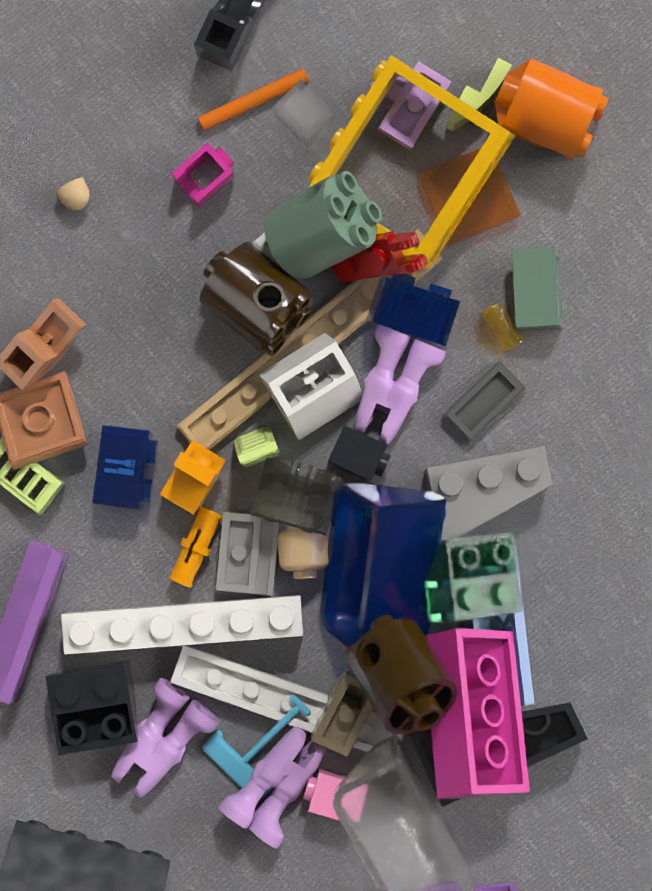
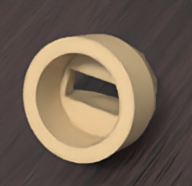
[55,177,90,210]

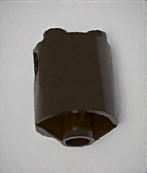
[199,242,312,356]
[344,615,458,735]

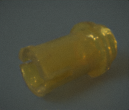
[480,301,525,353]

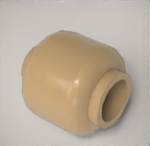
[277,522,330,579]

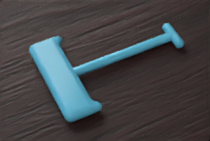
[202,695,311,803]

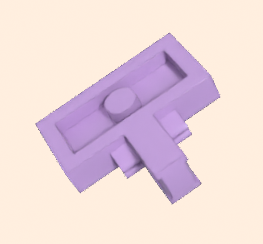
[368,61,452,150]

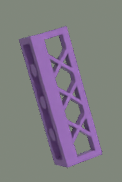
[0,540,69,705]

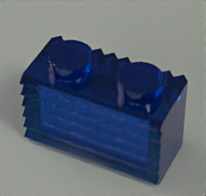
[366,274,461,346]

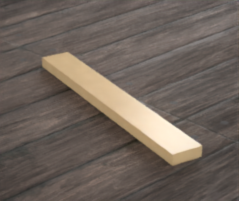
[177,229,443,450]

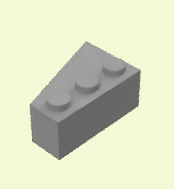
[425,446,552,546]

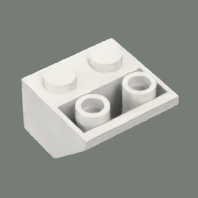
[258,333,363,440]

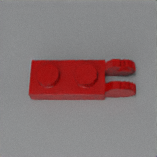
[332,231,428,283]

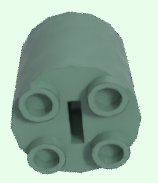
[264,171,382,279]

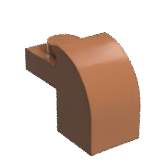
[0,298,87,390]

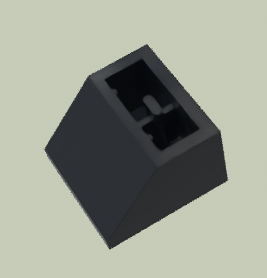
[45,660,138,756]

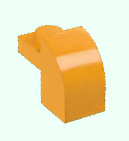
[160,440,226,515]

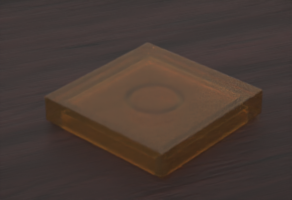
[418,147,521,247]

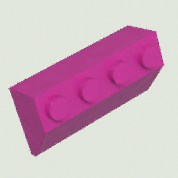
[426,629,530,799]

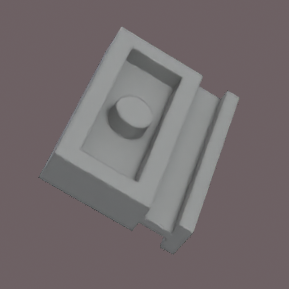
[216,512,280,596]

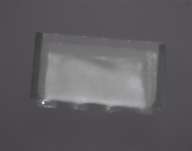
[333,734,474,891]

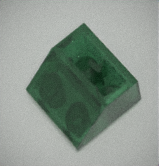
[425,532,523,622]

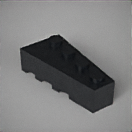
[408,702,588,807]

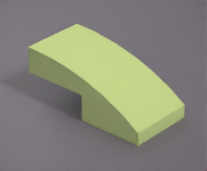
[446,58,512,131]

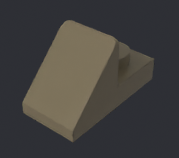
[311,671,373,756]

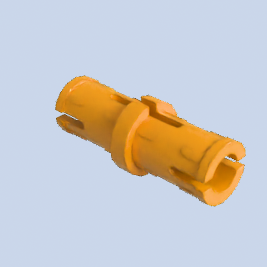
[168,506,223,588]

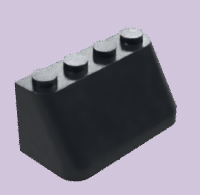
[0,820,171,891]

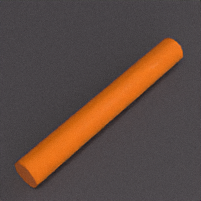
[198,68,309,131]

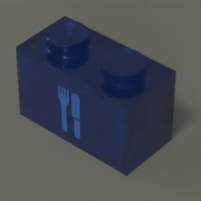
[92,425,158,510]

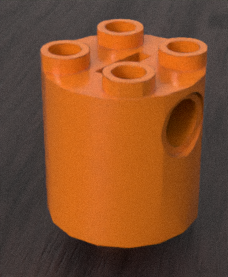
[495,58,609,162]

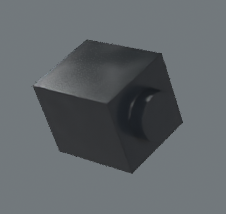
[328,425,391,481]

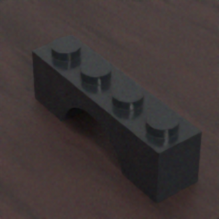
[194,0,265,72]

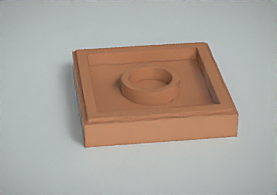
[0,371,89,470]

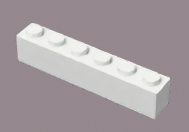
[61,595,304,654]

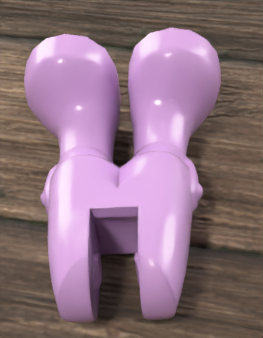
[354,324,447,445]
[111,678,220,798]
[218,726,326,849]

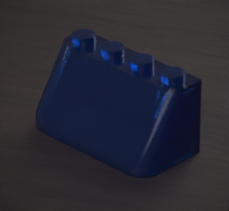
[320,483,447,648]

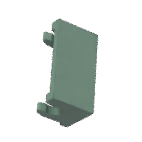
[512,247,563,330]

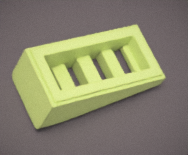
[234,426,280,468]
[0,437,66,515]

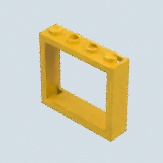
[308,55,515,269]

